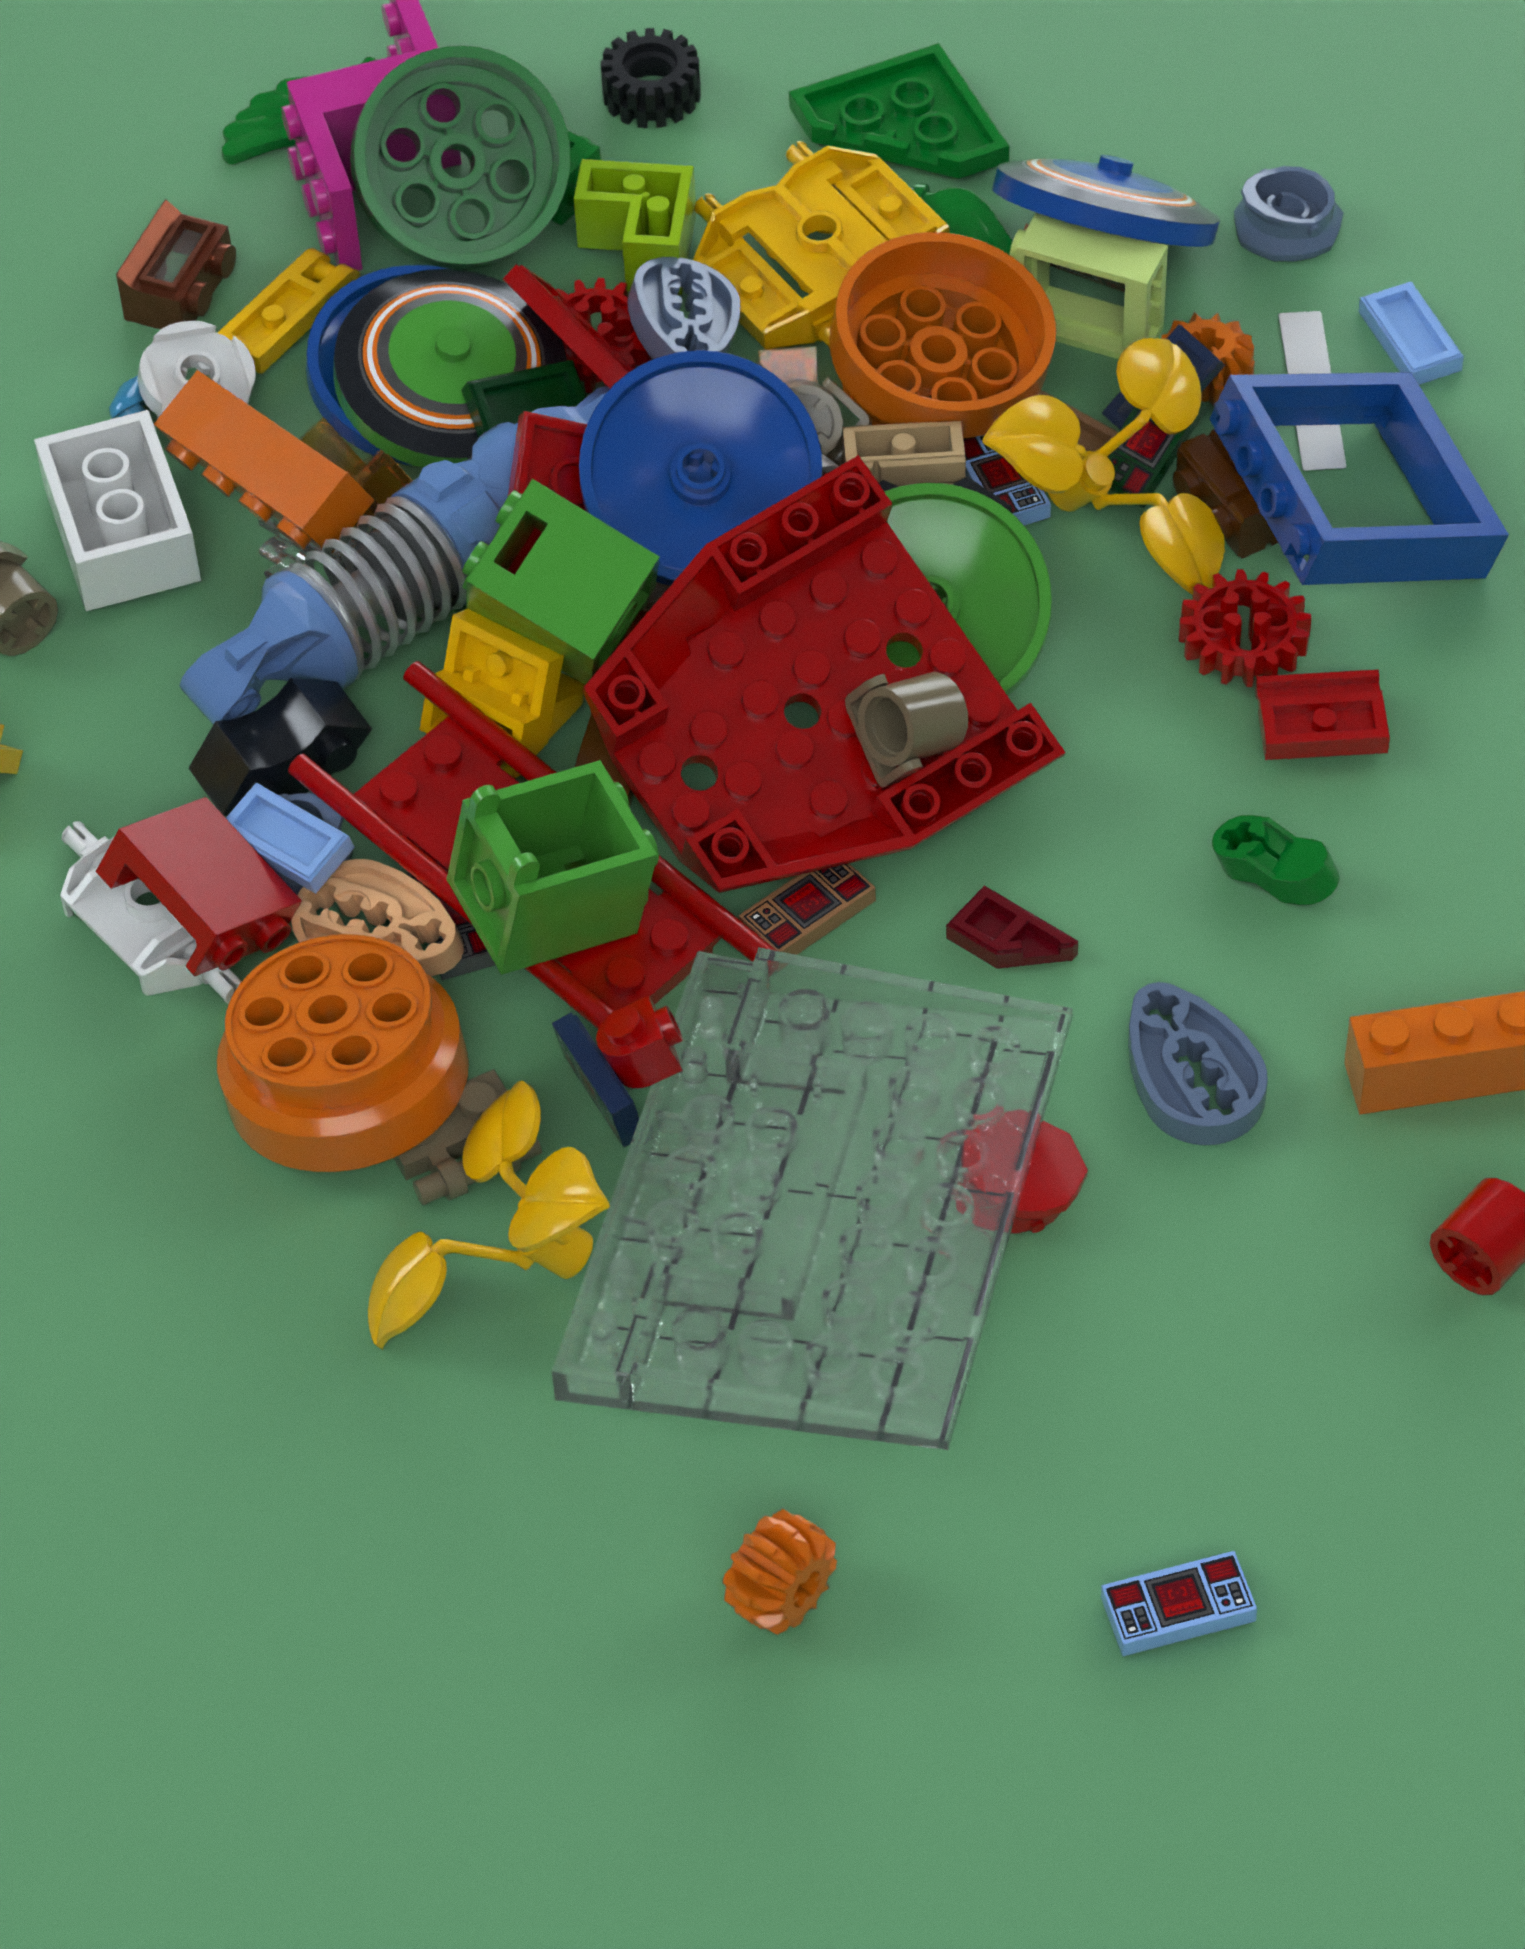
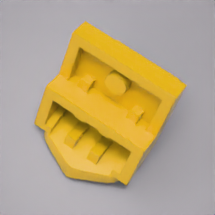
[419,609,585,778]

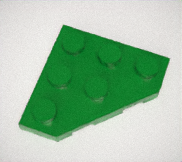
[789,43,1010,179]

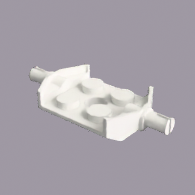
[60,821,242,1005]

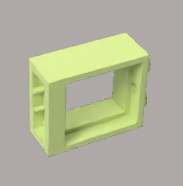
[1010,213,1168,359]

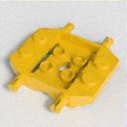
[693,141,950,350]

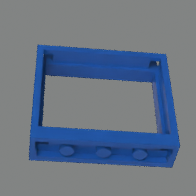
[1209,372,1509,585]

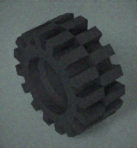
[601,28,701,128]

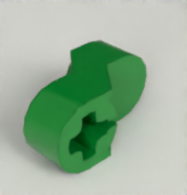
[1212,815,1340,905]

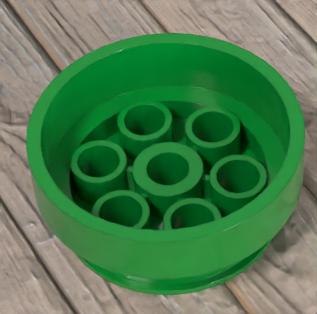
[350,46,571,269]

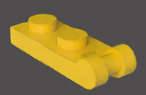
[217,248,361,374]

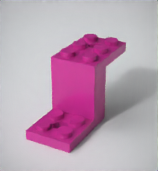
[281,0,462,271]

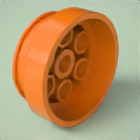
[829,232,1056,439]
[217,934,469,1172]

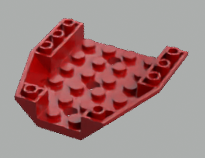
[583,455,1066,893]

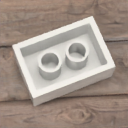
[34,410,201,611]

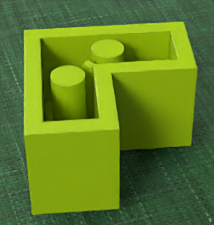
[574,159,696,295]

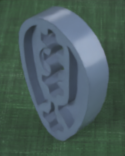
[627,257,740,359]
[1128,982,1268,1145]

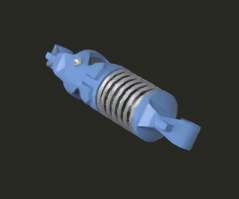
[180,386,610,725]

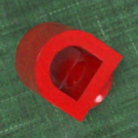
[596,995,683,1088]

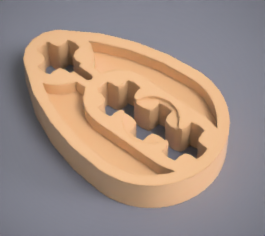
[291,859,464,976]

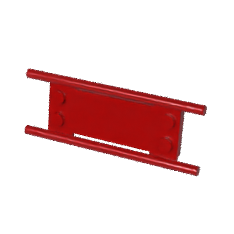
[288,661,782,1029]

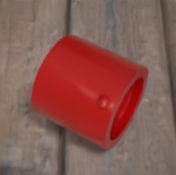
[1429,1178,1525,1295]

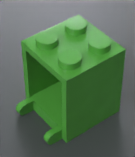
[462,479,660,685]
[446,760,659,975]

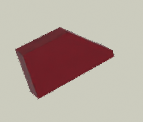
[946,885,1078,969]

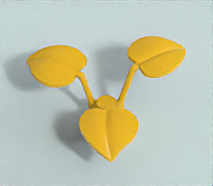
[982,338,1225,595]
[368,1081,610,1350]

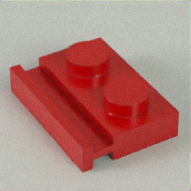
[1255,669,1390,760]

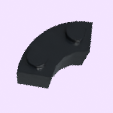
[189,678,372,816]

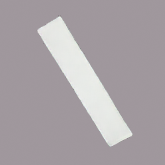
[1279,311,1346,471]

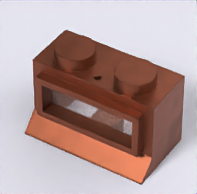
[116,199,236,330]

